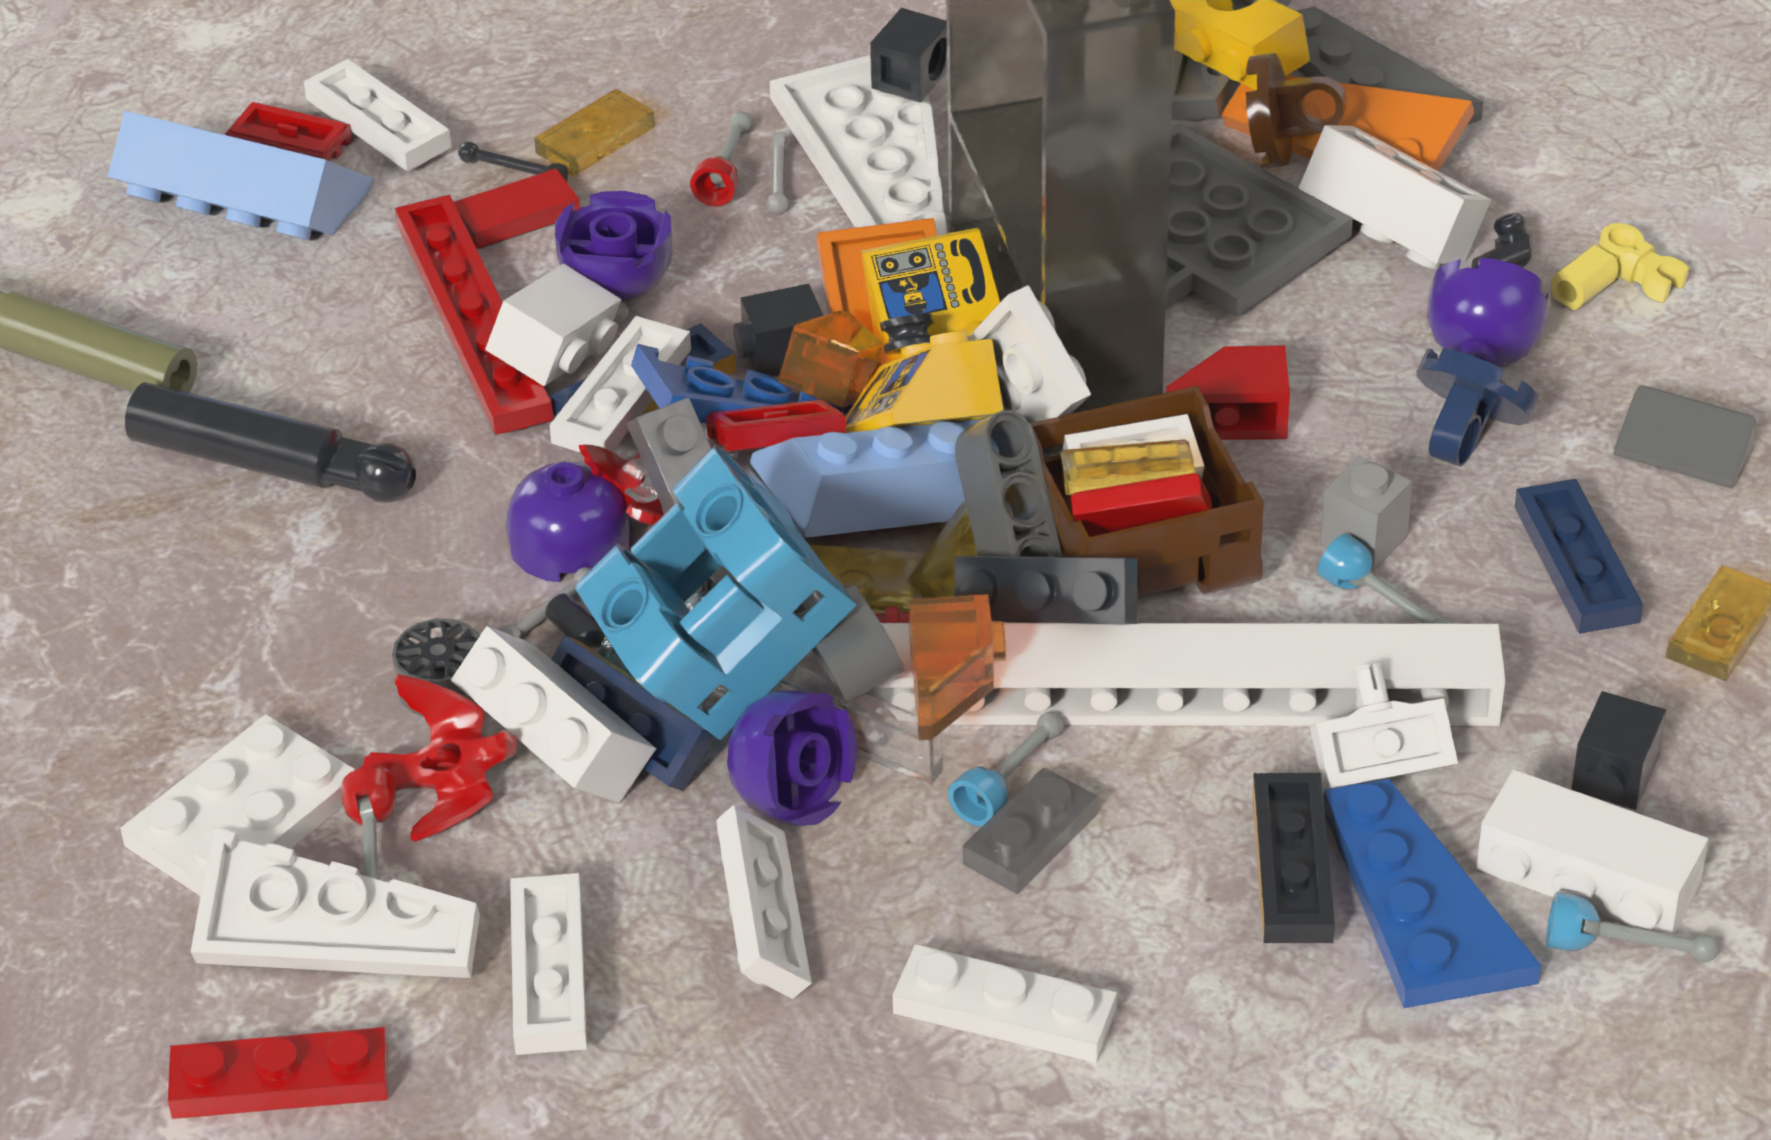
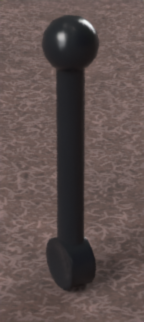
[458,141,569,182]

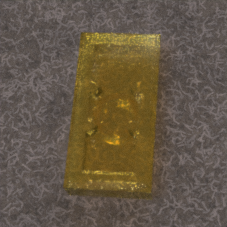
[534,88,655,176]
[1061,439,1195,495]
[809,545,922,612]
[1666,565,1771,681]

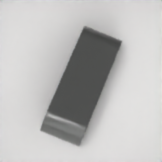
[955,410,1063,557]

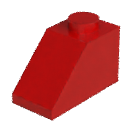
[1166,345,1290,440]

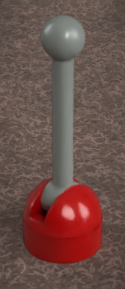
[690,111,752,207]
[342,767,396,879]

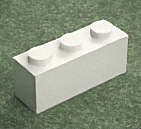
[1299,125,1492,269]
[451,626,656,803]
[1476,769,1709,935]

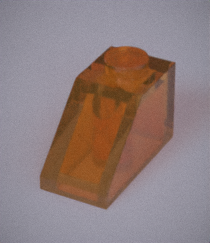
[778,310,883,408]
[908,594,1006,741]

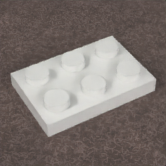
[968,285,1091,423]
[120,714,355,896]

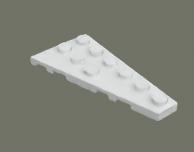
[769,55,947,235]

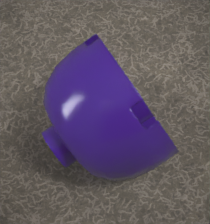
[555,191,672,302]
[1427,258,1551,367]
[506,461,632,582]
[727,690,857,826]

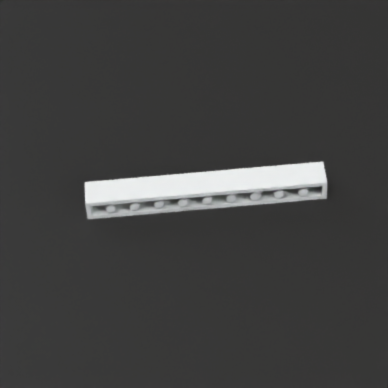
[839,623,1505,726]

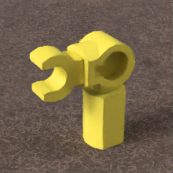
[1551,223,1689,311]

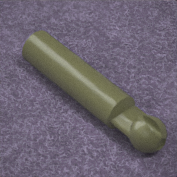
[0,291,198,393]

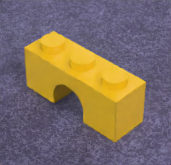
[1144,0,1310,90]

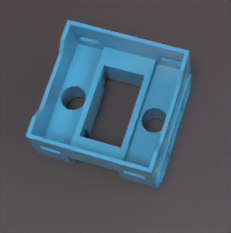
[575,446,857,740]

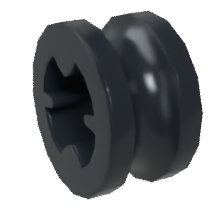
[880,314,935,355]

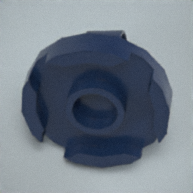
[1417,348,1539,467]

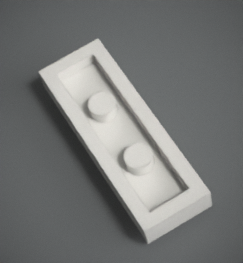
[304,59,452,171]
[550,316,691,453]
[716,804,812,999]
[510,873,587,1055]
[893,944,1117,1063]

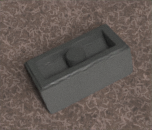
[1614,385,1756,488]

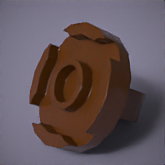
[1246,53,1347,169]

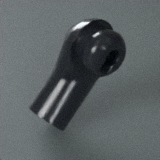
[1472,212,1533,268]
[545,593,613,648]

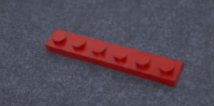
[395,194,553,435]

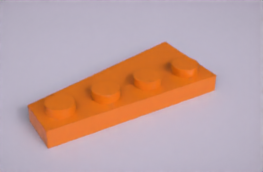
[1221,75,1475,171]

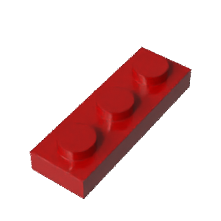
[168,1027,388,1119]

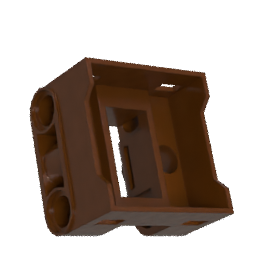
[1030,386,1264,597]

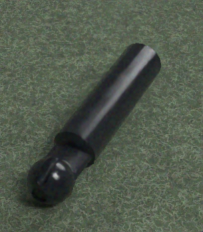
[125,382,416,502]

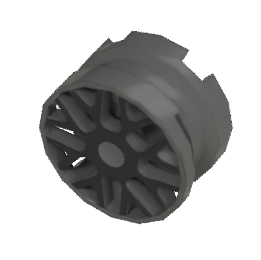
[392,618,480,717]

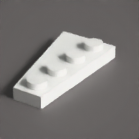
[191,826,480,978]

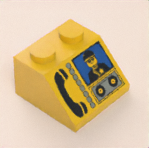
[861,228,1000,366]
[846,331,1003,433]

